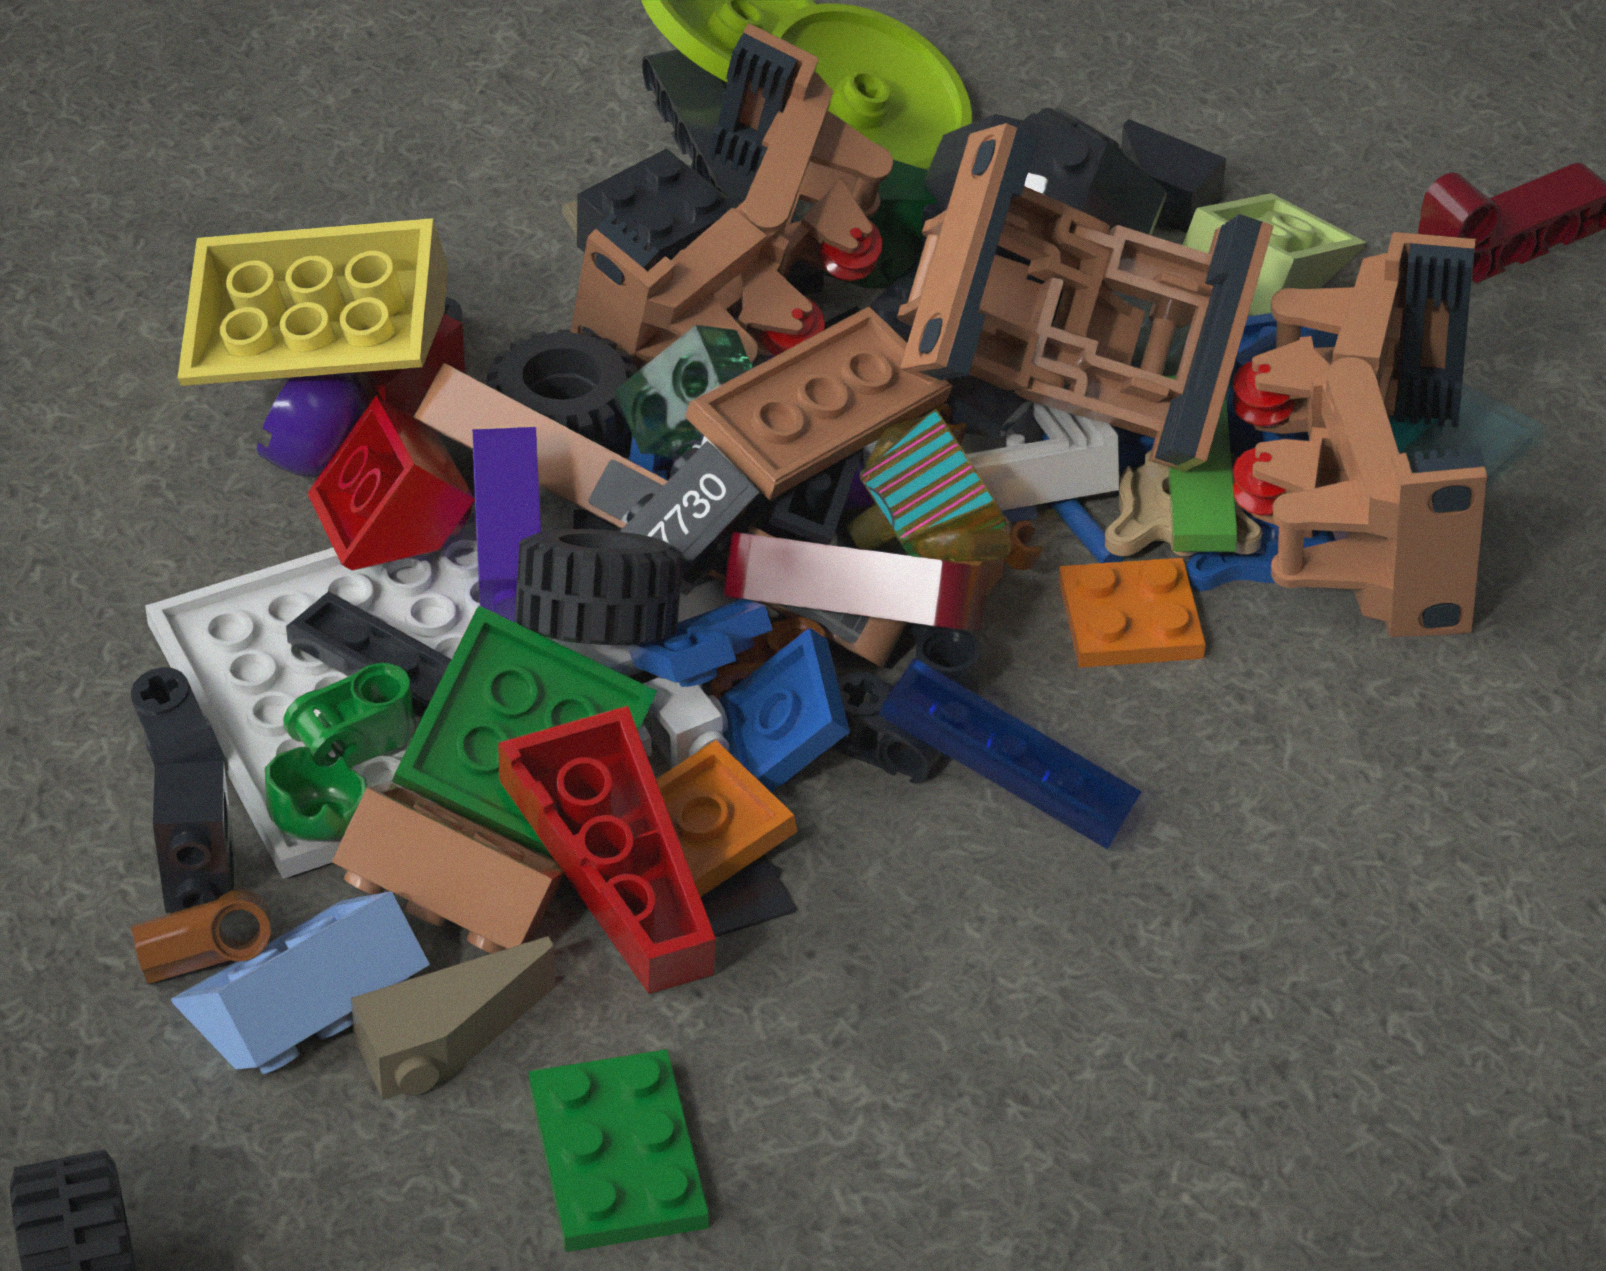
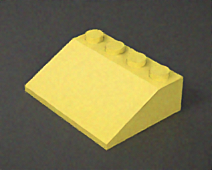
[178,218,448,386]

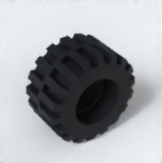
[486,329,639,458]
[515,529,683,645]
[9,1149,137,1271]

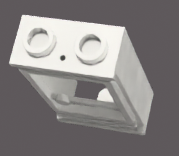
[863,387,1119,527]

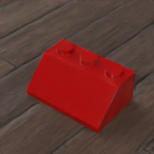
[307,395,475,571]

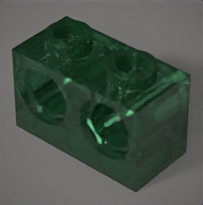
[615,325,753,460]

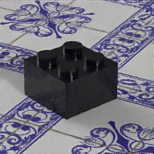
[577,148,738,264]

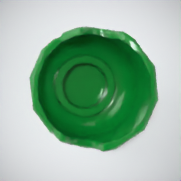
[264,747,368,842]

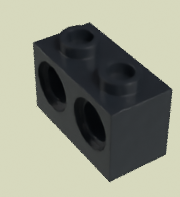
[153,761,235,913]

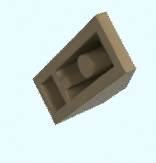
[351,936,555,1100]

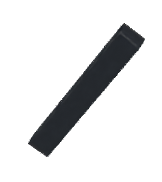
[642,49,824,295]

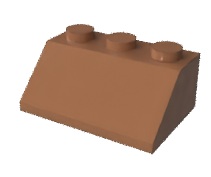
[331,780,566,954]

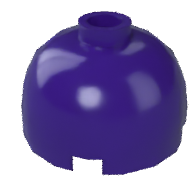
[257,373,369,477]

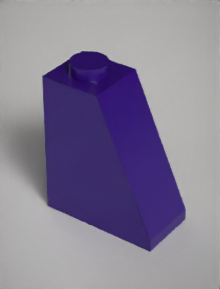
[472,427,541,623]

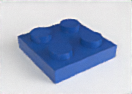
[719,627,850,793]

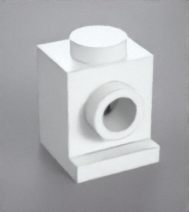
[643,678,729,768]

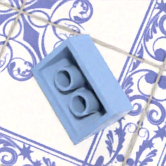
[171,891,430,1074]

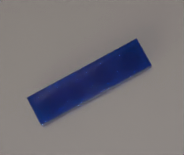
[879,658,1142,850]

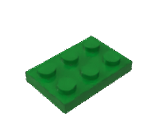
[528,1049,709,1252]

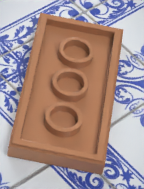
[685,307,953,500]

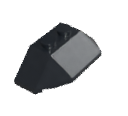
[924,114,1166,235]

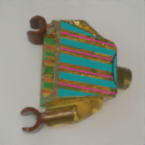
[844,403,1044,570]

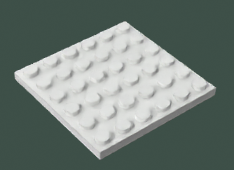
[145,504,652,879]

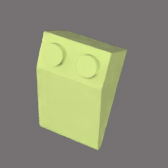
[1182,193,1366,317]

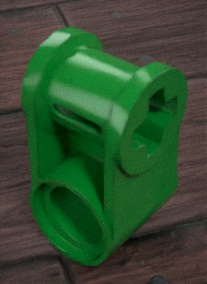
[283,663,416,769]

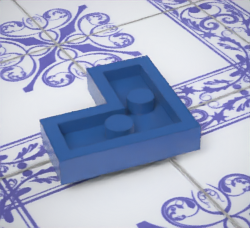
[627,599,772,687]

